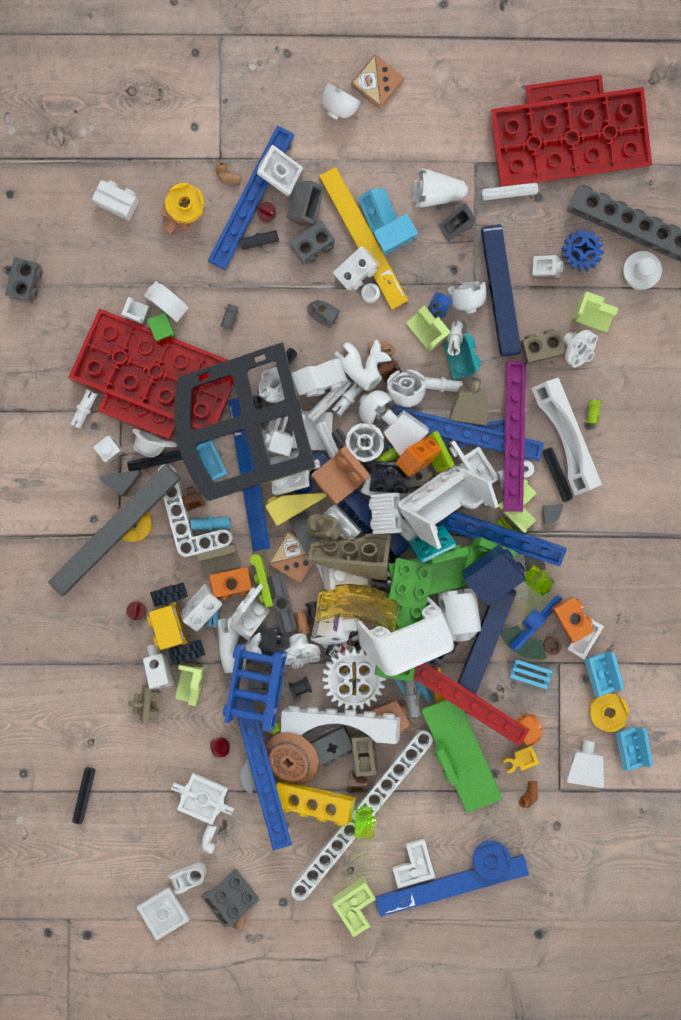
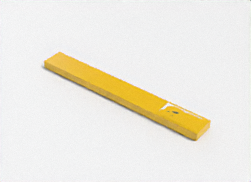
[319,167,409,311]

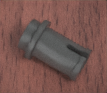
[220,304,239,330]

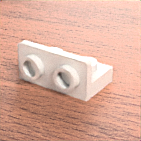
[179,584,222,631]

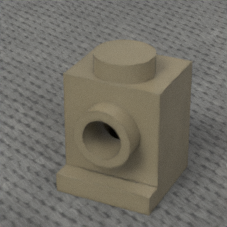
[409,466,432,488]

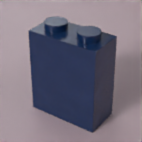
[462,544,526,606]

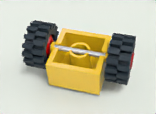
[147,582,206,665]

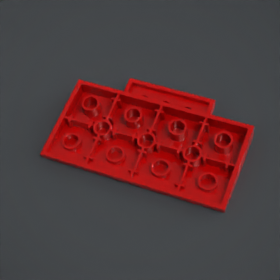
[489,74,652,187]
[68,308,234,441]

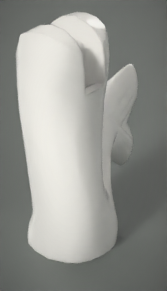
[333,339,391,392]
[217,617,262,673]

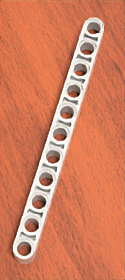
[291,728,432,901]

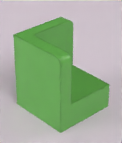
[147,313,176,341]

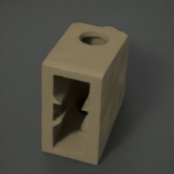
[450,378,488,425]

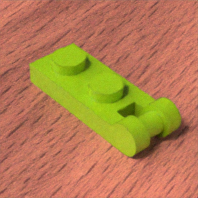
[250,554,273,607]

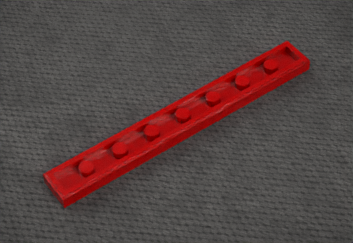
[413,663,530,747]

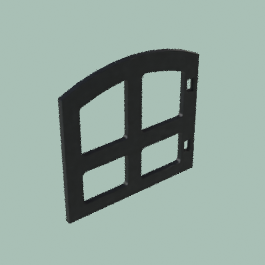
[174,342,316,501]

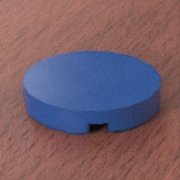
[472,840,511,881]

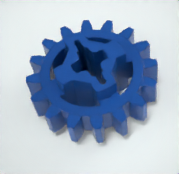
[561,229,604,272]

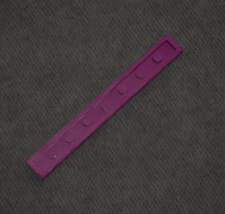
[502,361,526,513]

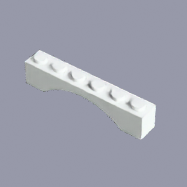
[531,377,602,496]
[281,706,400,744]

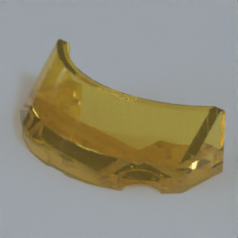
[315,584,398,633]

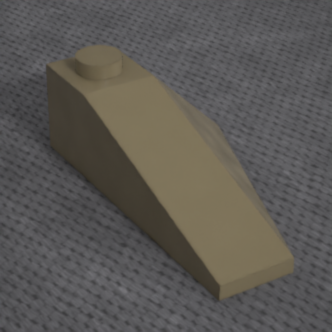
[308,533,391,580]

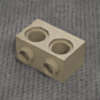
[520,329,566,365]
[352,731,378,777]

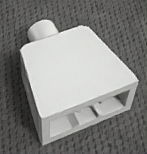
[381,409,429,456]
[143,644,175,690]
[563,740,604,788]

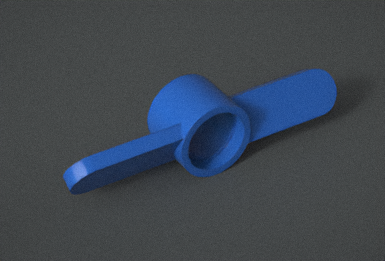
[510,595,562,651]

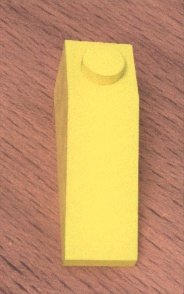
[265,493,327,526]

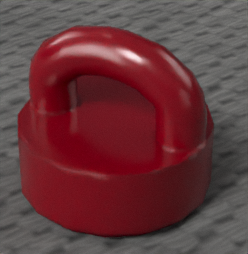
[257,202,276,222]
[126,601,147,620]
[210,737,230,758]

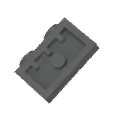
[201,869,259,928]

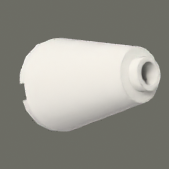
[413,168,468,208]

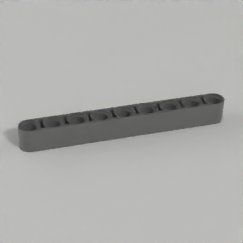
[48,464,181,597]

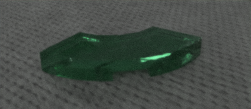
[500,625,547,660]

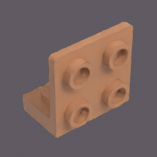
[311,446,370,504]

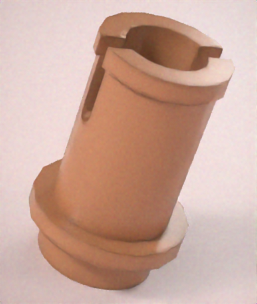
[294,610,311,634]

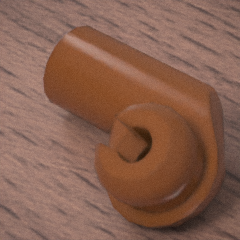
[519,781,538,808]

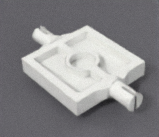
[270,449,320,496]
[171,772,234,825]

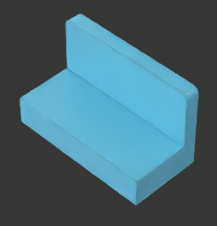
[358,188,397,233]
[374,214,418,256]

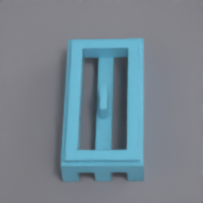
[509,659,553,689]

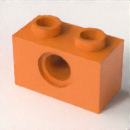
[396,436,442,477]
[209,567,253,600]
[551,597,594,643]

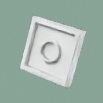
[136,885,190,941]

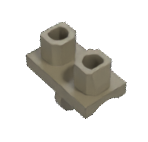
[306,514,342,540]
[128,685,161,723]

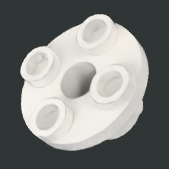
[622,251,662,290]
[563,330,598,367]
[259,367,294,403]
[285,633,321,669]

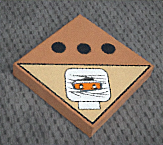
[351,54,404,109]
[268,531,313,583]

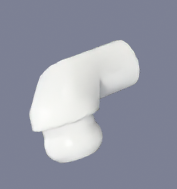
[201,824,217,854]

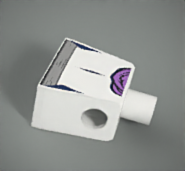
[311,604,358,646]

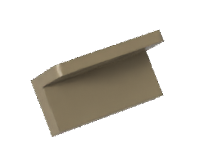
[196,544,241,576]

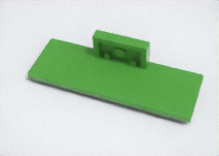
[388,544,471,595]
[374,558,433,682]
[422,699,502,812]

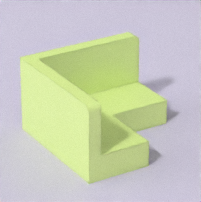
[571,291,618,333]
[406,305,450,353]
[497,479,537,534]
[175,662,206,706]
[332,876,376,937]

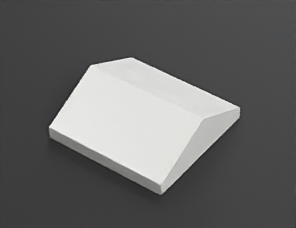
[257,145,303,196]

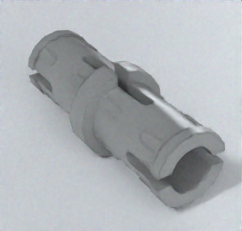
[403,679,421,717]

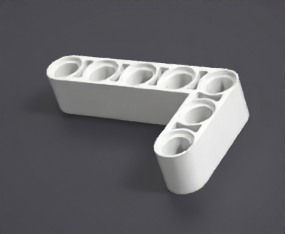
[158,464,234,557]

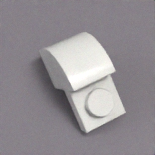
[144,281,189,322]

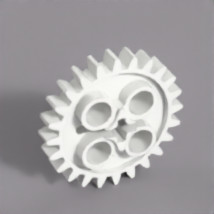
[322,646,386,710]

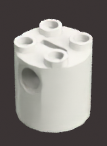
[438,588,481,641]

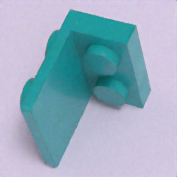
[443,332,481,381]
[408,525,457,563]

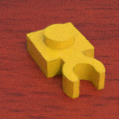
[502,745,540,773]

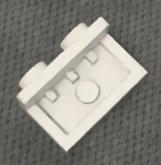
[322,504,362,540]

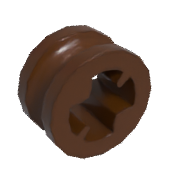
[543,637,562,655]

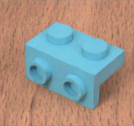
[197,440,228,481]
[584,652,624,697]
[615,727,653,771]

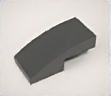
[289,511,321,553]

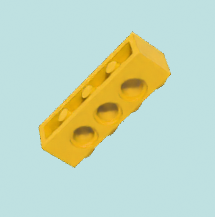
[276,781,356,826]

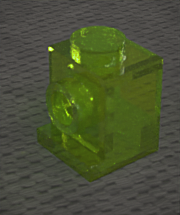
[523,565,555,597]
[354,806,375,839]

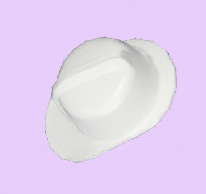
[133,428,177,457]

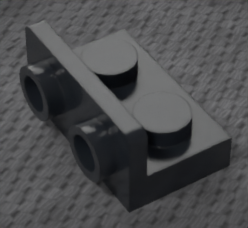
[369,461,411,494]
[251,626,282,668]

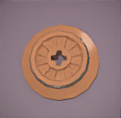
[265,732,319,784]

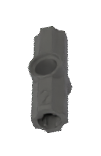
[267,573,297,633]

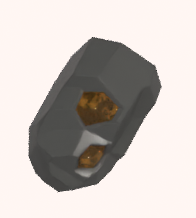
[307,300,340,328]

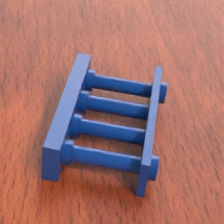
[223,643,287,732]

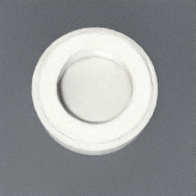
[361,283,380,304]

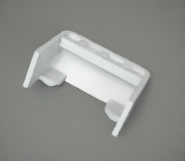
[399,466,498,549]
[357,597,454,676]

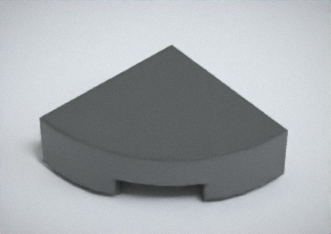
[542,504,563,525]

